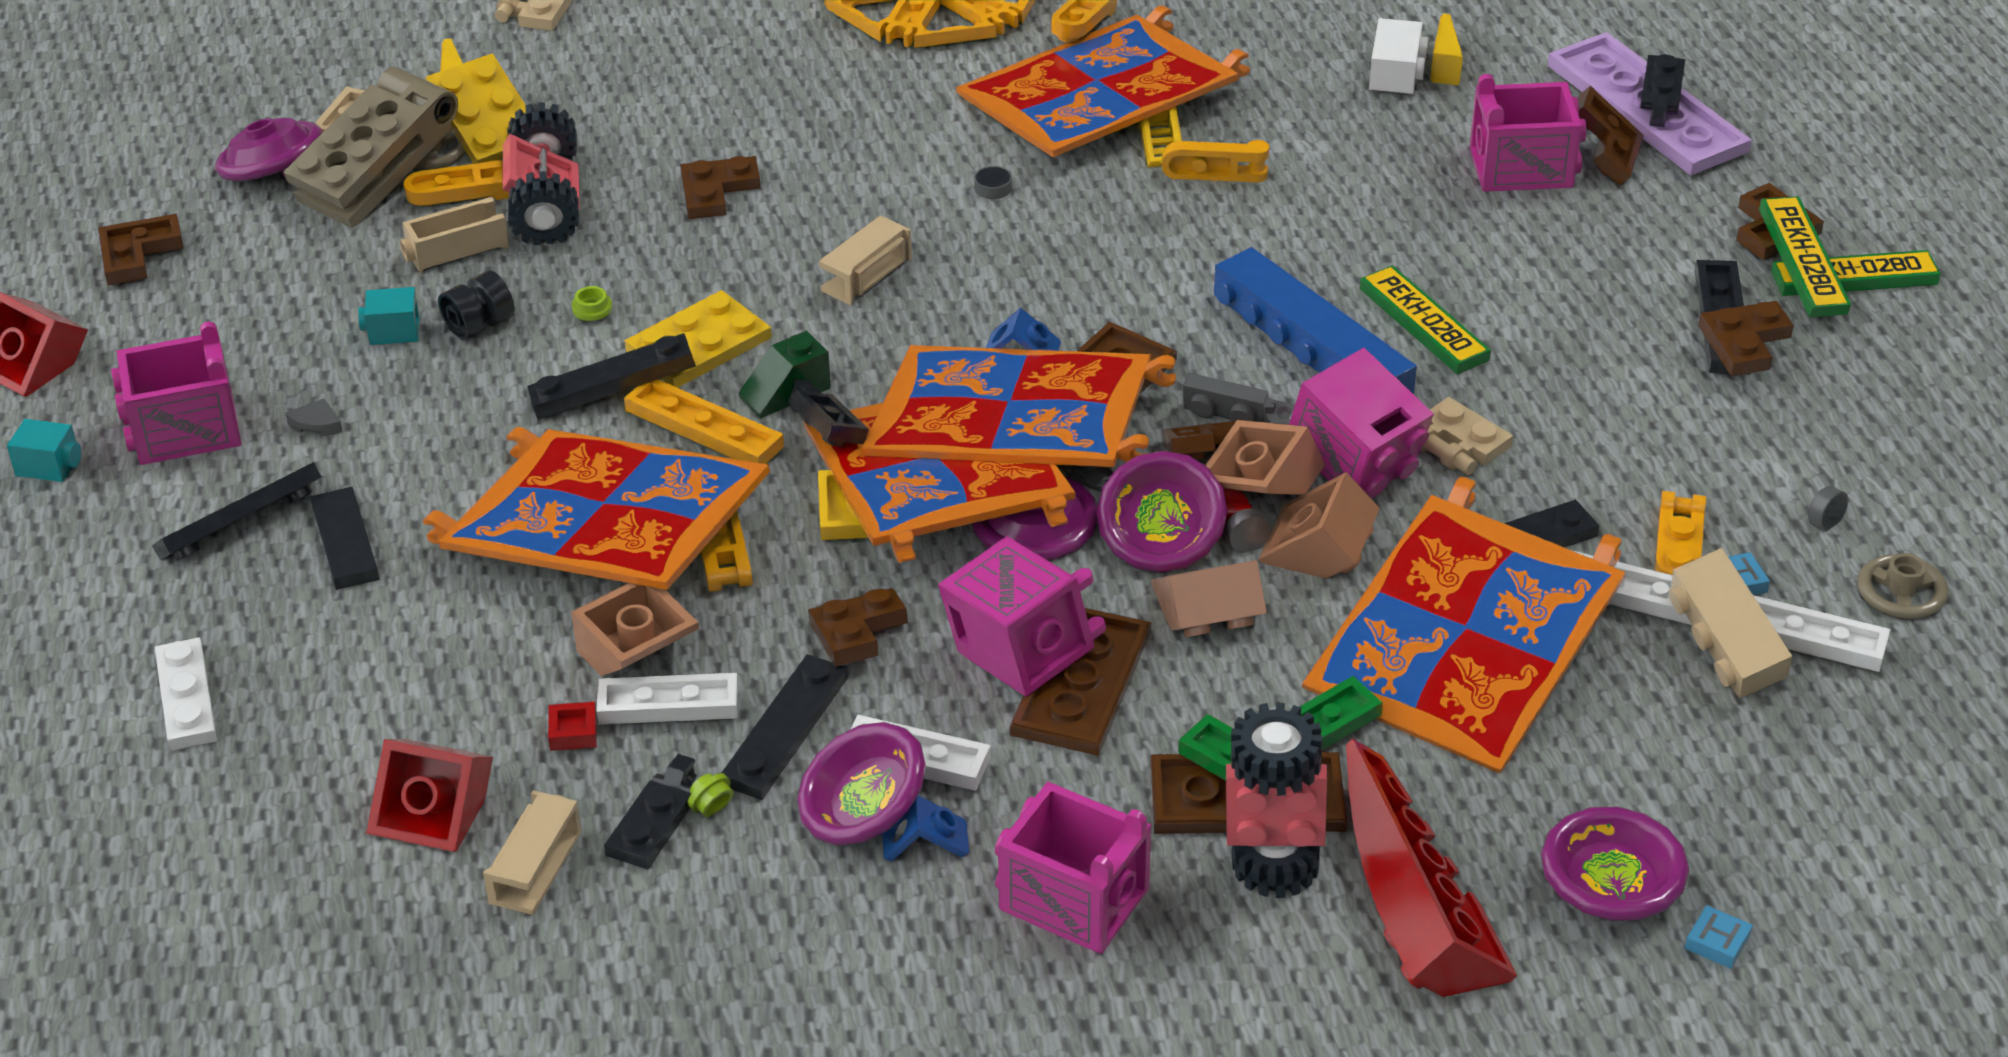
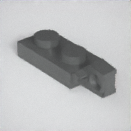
[1183,373,1295,425]

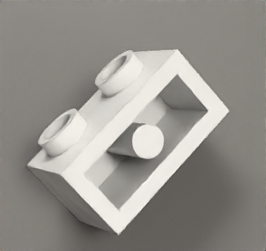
[1369,18,1428,94]

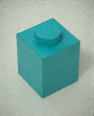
[358,287,420,345]
[7,418,81,482]

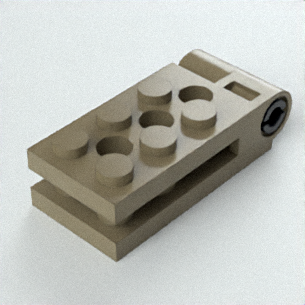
[283,67,458,228]

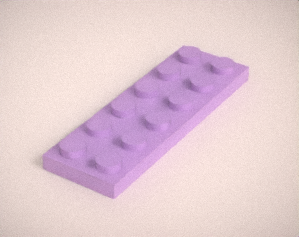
[1547,32,1752,176]

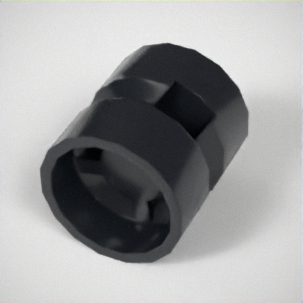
[438,270,515,341]

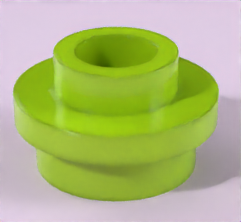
[571,286,612,321]
[688,773,734,817]

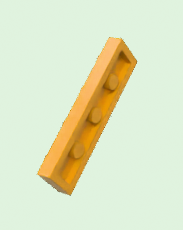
[624,379,784,464]

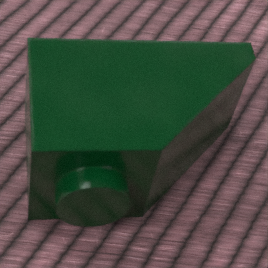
[738,330,831,419]

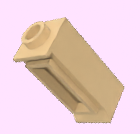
[400,197,509,273]
[819,215,912,306]
[483,790,581,915]

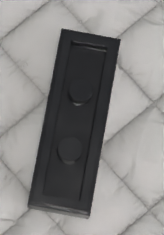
[310,486,380,590]

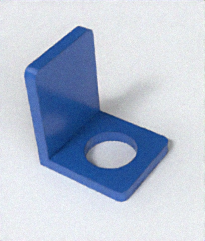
[986,308,1061,351]
[882,795,969,861]

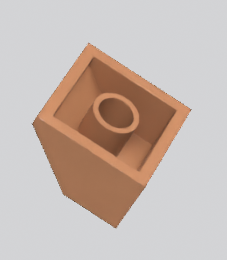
[1205,420,1325,495]
[1258,472,1380,579]
[1151,560,1267,637]
[571,583,699,676]

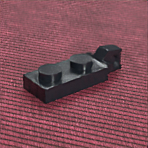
[1640,54,1686,127]
[787,379,869,447]
[604,754,697,870]

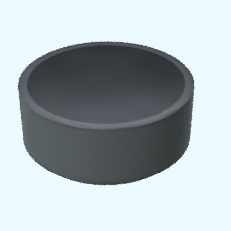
[974,166,1012,199]
[1808,486,1849,532]

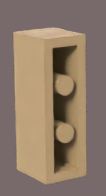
[1669,548,1792,698]

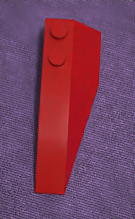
[1346,738,1518,997]

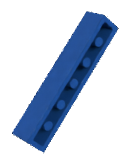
[1214,247,1417,394]

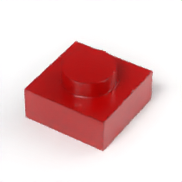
[548,701,597,751]

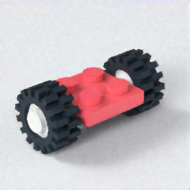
[503,102,580,245]
[1226,702,1327,898]

